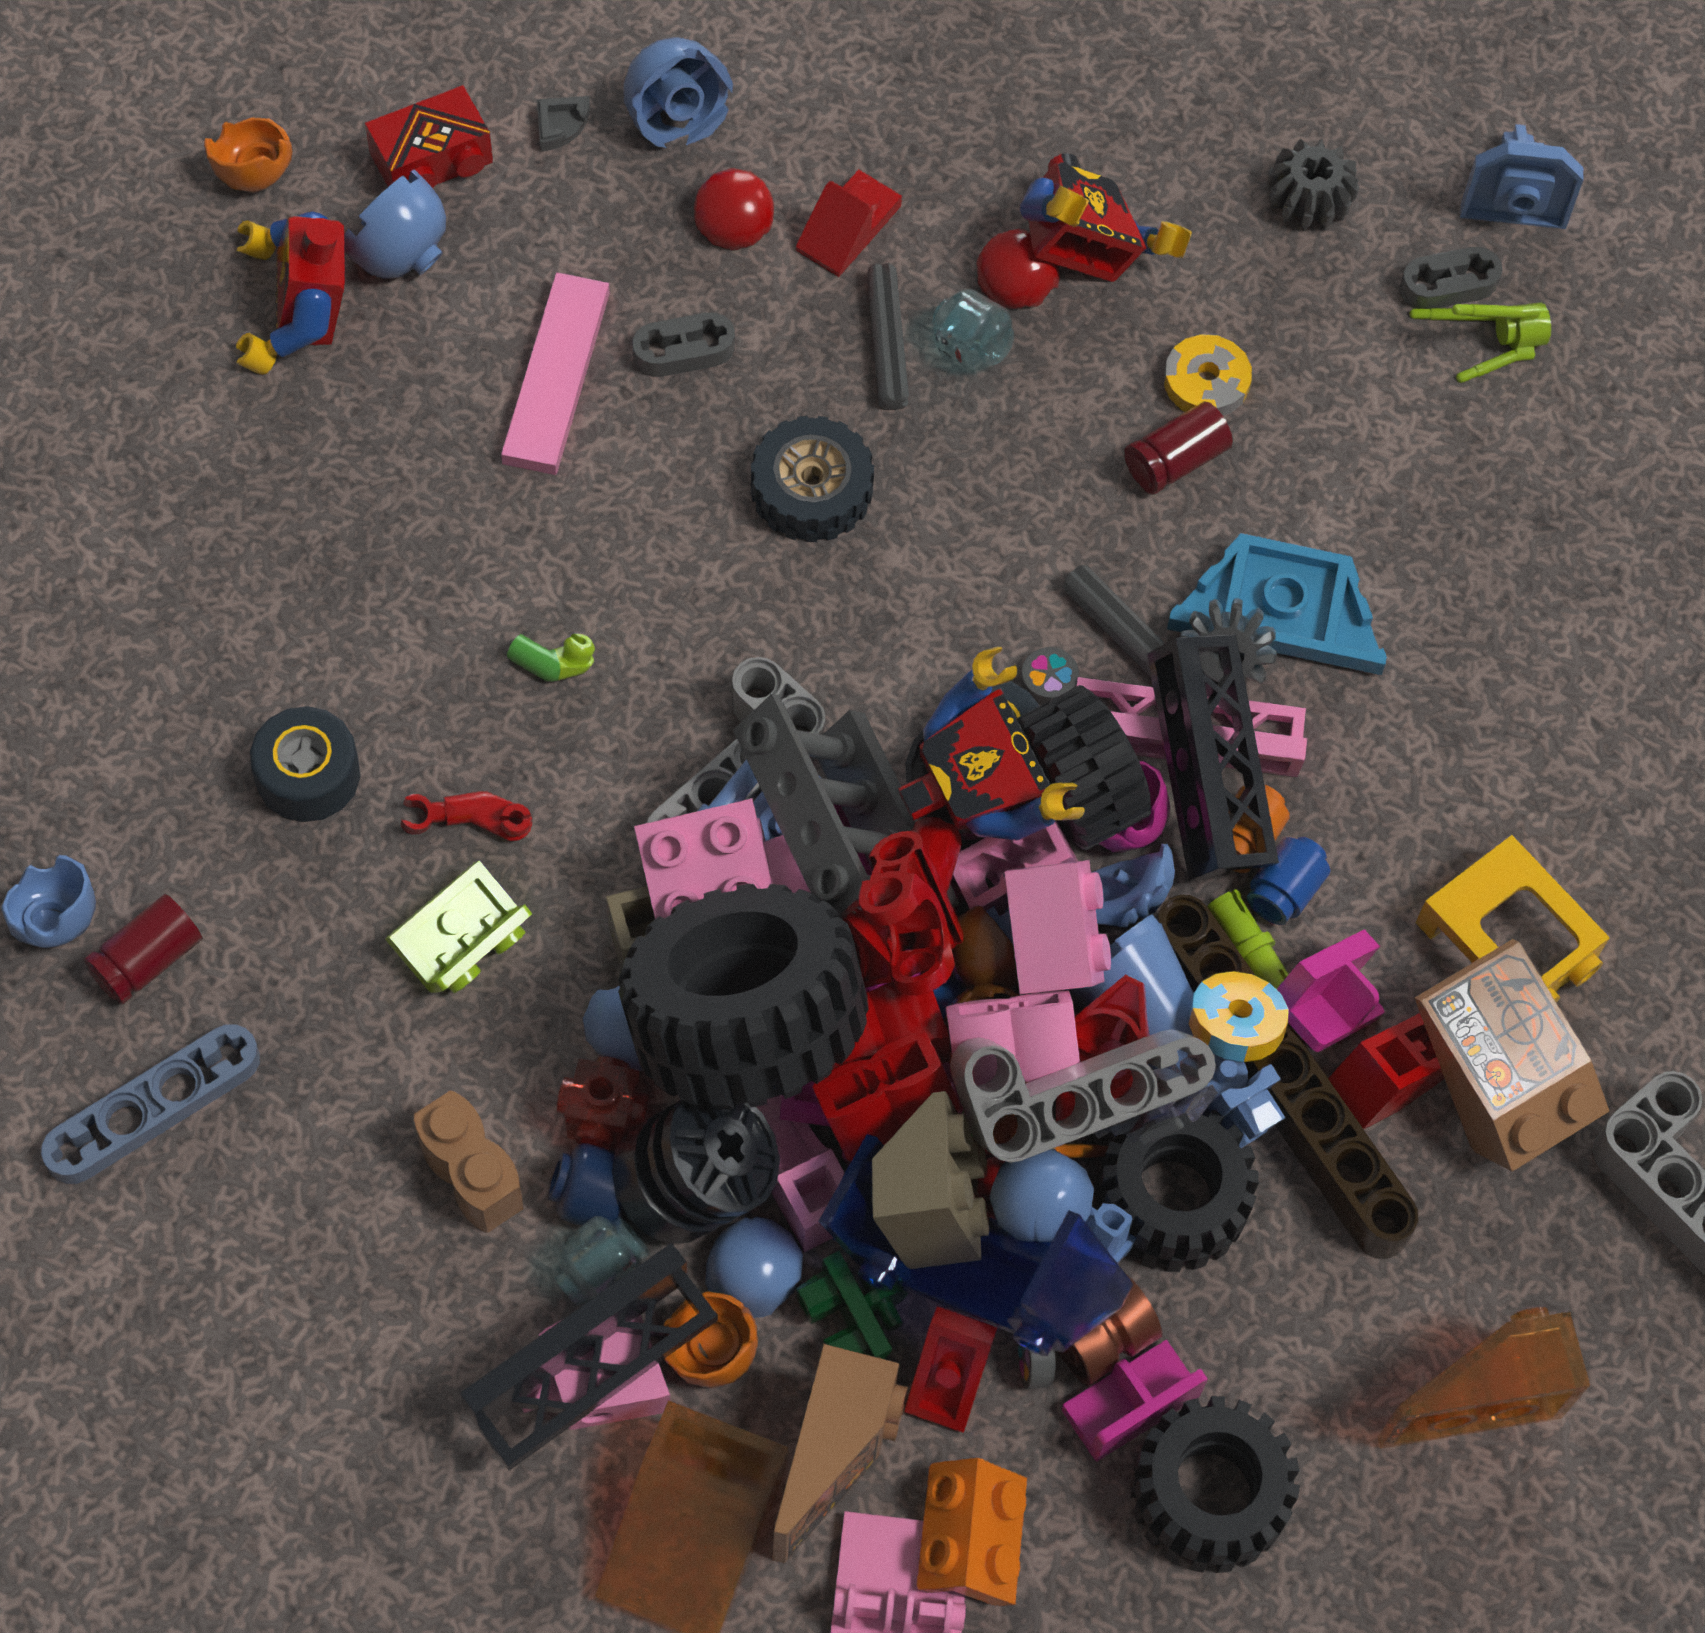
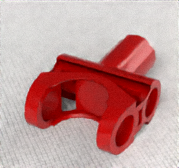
[859,817,964,995]

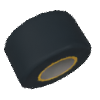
[250,706,361,822]

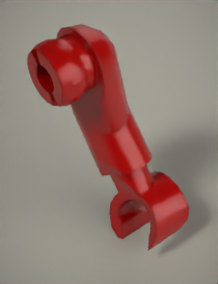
[401,791,532,841]

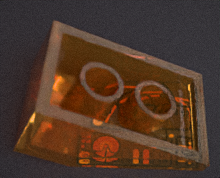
[1378,1307,1590,1449]

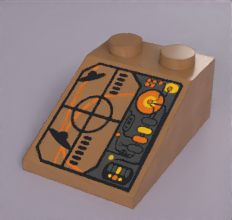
[1414,939,1610,1172]
[772,1344,907,1564]

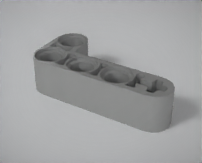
[647,657,825,823]
[950,1029,1216,1162]
[1592,1071,1705,1275]

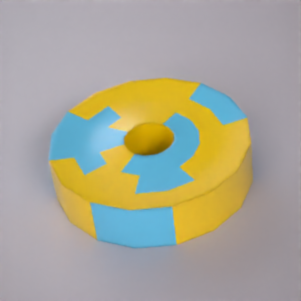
[1188,971,1289,1062]

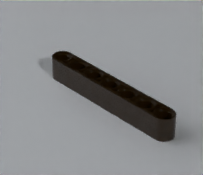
[1157,894,1419,1259]

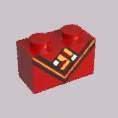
[365,85,493,188]

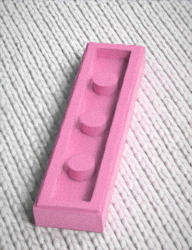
[501,272,610,475]

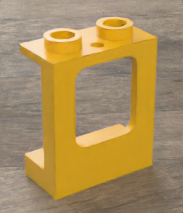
[1415,835,1610,1003]

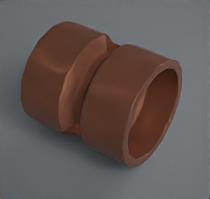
[1043,1269,1162,1386]

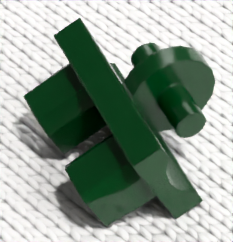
[796,1251,908,1360]

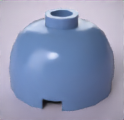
[624,38,733,148]
[344,170,446,279]

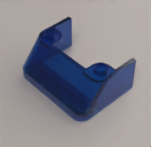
[818,1134,1133,1356]

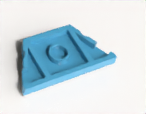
[1167,533,1387,675]

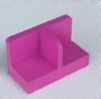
[1276,929,1385,1052]
[1061,1339,1208,1462]

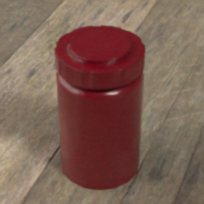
[1124,401,1233,495]
[83,894,203,1005]

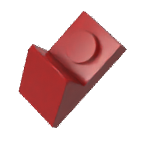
[795,169,902,277]

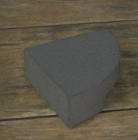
[537,96,590,152]

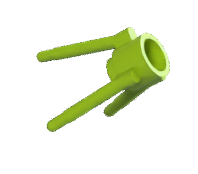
[1409,302,1551,383]

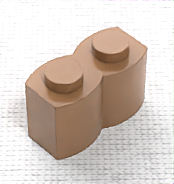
[414,1090,524,1233]

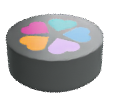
[1021,647,1079,705]
[1016,1324,1055,1389]

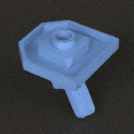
[1460,124,1583,229]

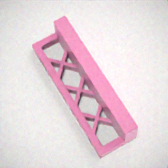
[1076,677,1307,777]

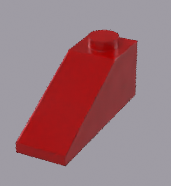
[1328,1013,1445,1129]

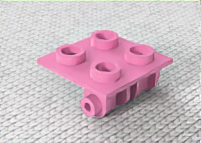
[634,799,772,919]
[831,1511,966,1633]

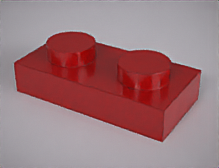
[904,1306,998,1433]

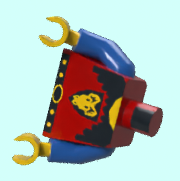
[1019,153,1192,282]
[236,212,345,375]
[898,647,1085,840]

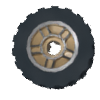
[751,415,874,542]

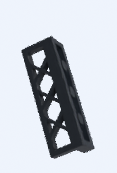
[1147,634,1279,881]
[460,1242,718,1471]

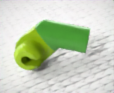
[507,634,595,682]

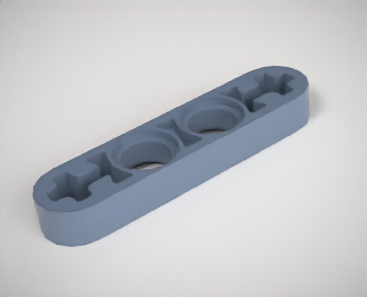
[41,1024,260,1184]

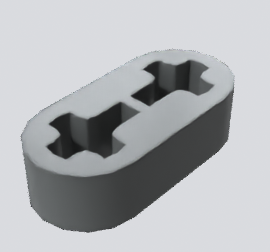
[1399,247,1503,309]
[633,312,735,377]

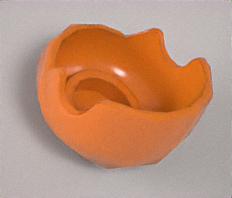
[204,117,293,193]
[663,1291,758,1389]

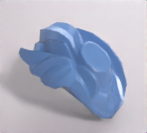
[1091,844,1175,928]

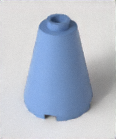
[1063,914,1194,1073]

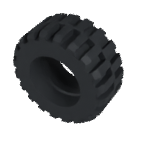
[618,884,869,1109]

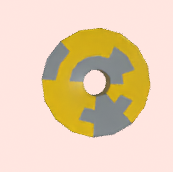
[1164,334,1252,415]

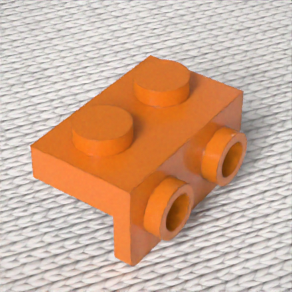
[917,1458,1027,1606]

